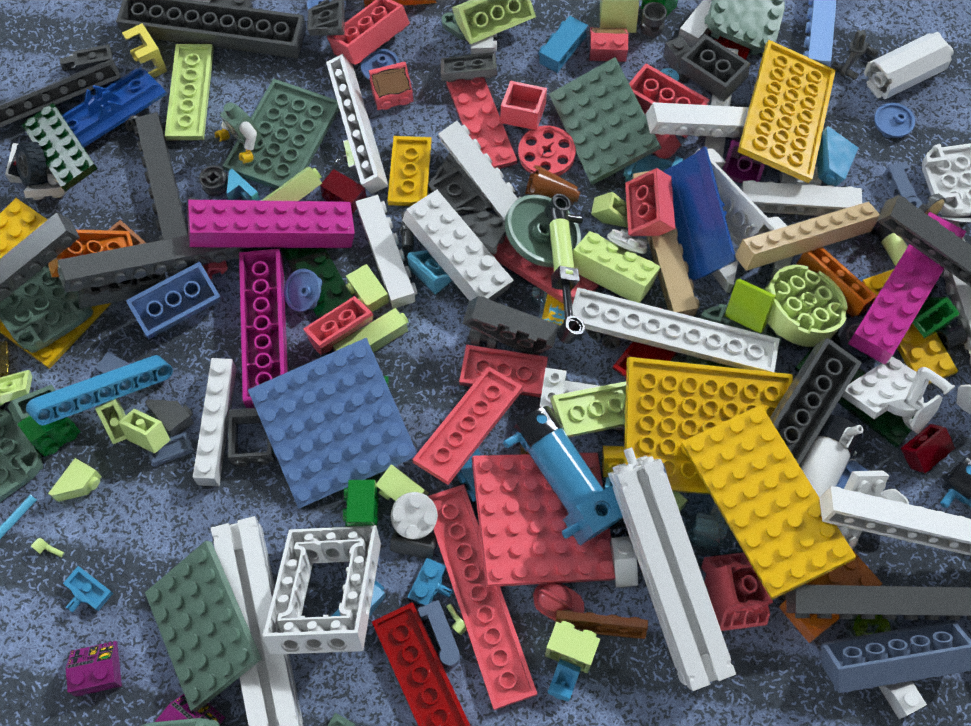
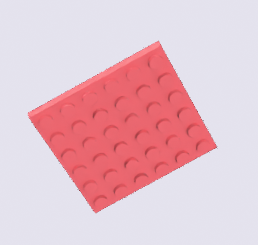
[472,453,615,587]

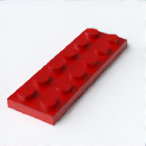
[372,602,470,726]

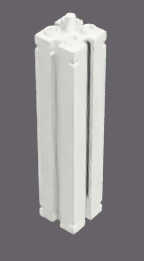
[608,447,736,691]
[211,516,303,726]

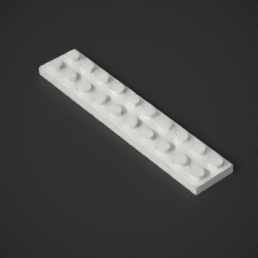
[572,287,780,372]

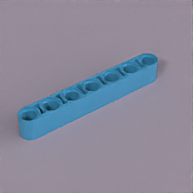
[26,355,173,425]

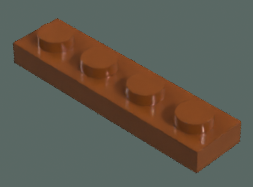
[555,610,648,639]

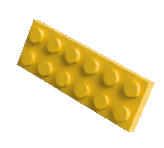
[862,269,958,384]

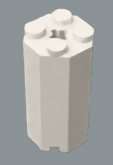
[864,32,954,99]

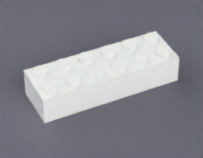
[402,190,514,301]

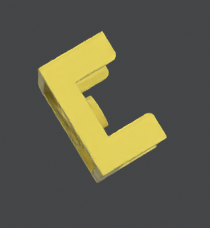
[122,23,167,78]

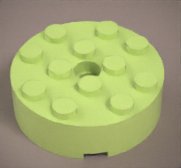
[764,265,848,347]

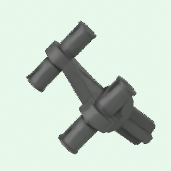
[831,30,879,81]

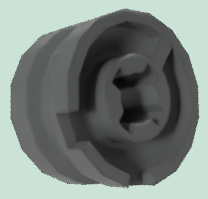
[199,165,228,196]

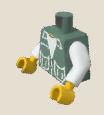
[215,102,263,164]

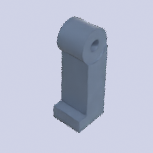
[883,161,922,208]
[418,600,460,668]

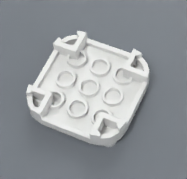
[922,143,971,217]

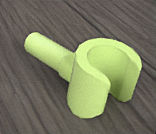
[31,538,64,557]
[446,604,467,635]

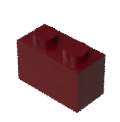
[320,169,367,214]
[901,424,955,473]

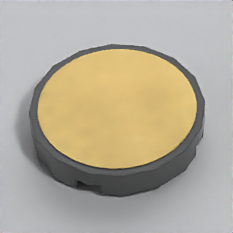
[919,193,946,215]

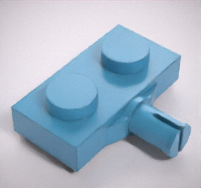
[407,558,453,606]
[63,566,113,613]

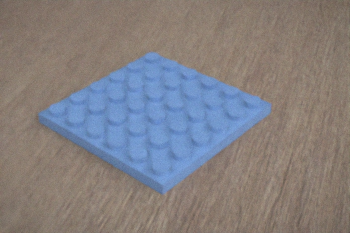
[248,338,417,509]

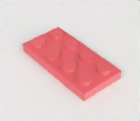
[459,344,548,398]

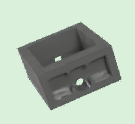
[228,408,275,467]

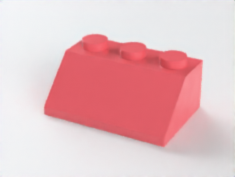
[625,168,675,236]
[303,296,373,355]

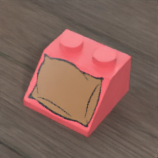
[589,28,628,62]
[369,62,414,110]

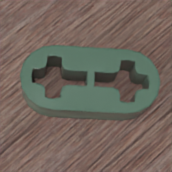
[442,12,466,40]

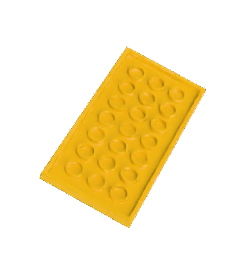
[738,40,836,184]
[682,405,856,600]

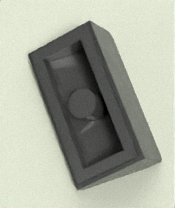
[390,530,437,560]

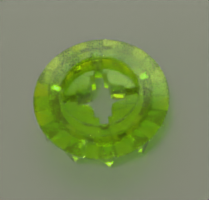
[853,614,891,637]

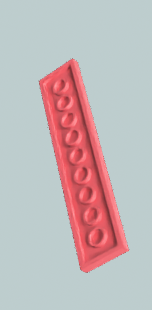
[428,484,537,710]

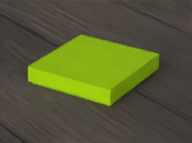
[724,278,776,334]

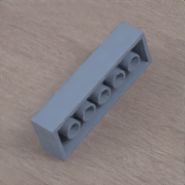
[821,620,971,693]

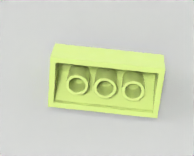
[452,0,536,44]

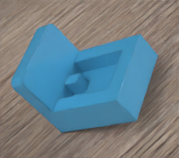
[547,659,582,702]

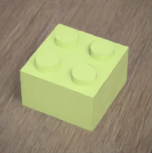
[545,621,600,673]

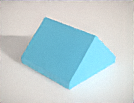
[407,250,452,294]

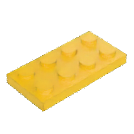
[387,136,432,206]

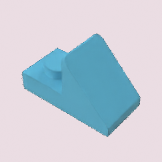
[227,169,260,201]

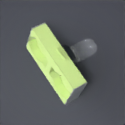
[334,139,358,173]

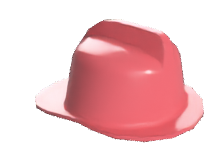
[533,583,584,621]

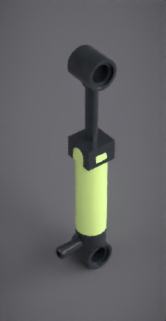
[544,194,585,344]
[871,212,967,351]

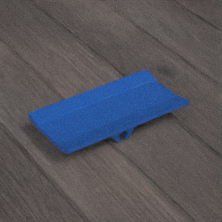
[62,67,167,147]
[663,147,737,281]

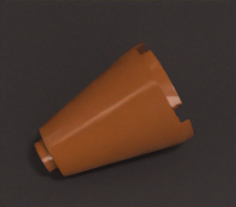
[525,165,580,205]

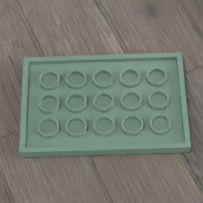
[549,57,661,185]
[222,79,340,189]
[145,541,262,711]

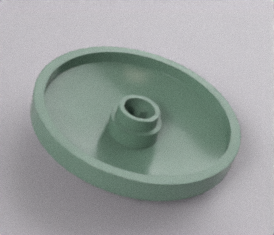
[505,195,581,267]

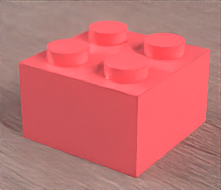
[500,81,547,130]

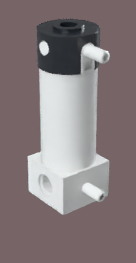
[799,415,863,498]

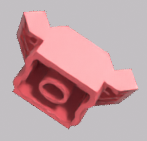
[701,552,773,631]

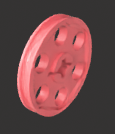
[518,126,576,176]

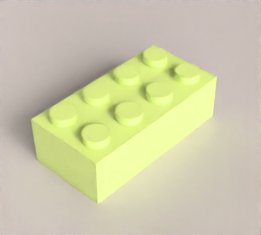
[573,231,660,303]

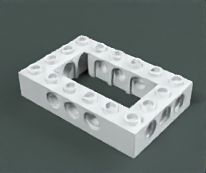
[263,525,381,655]

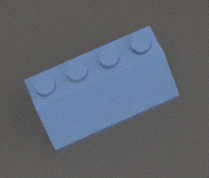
[126,262,221,340]

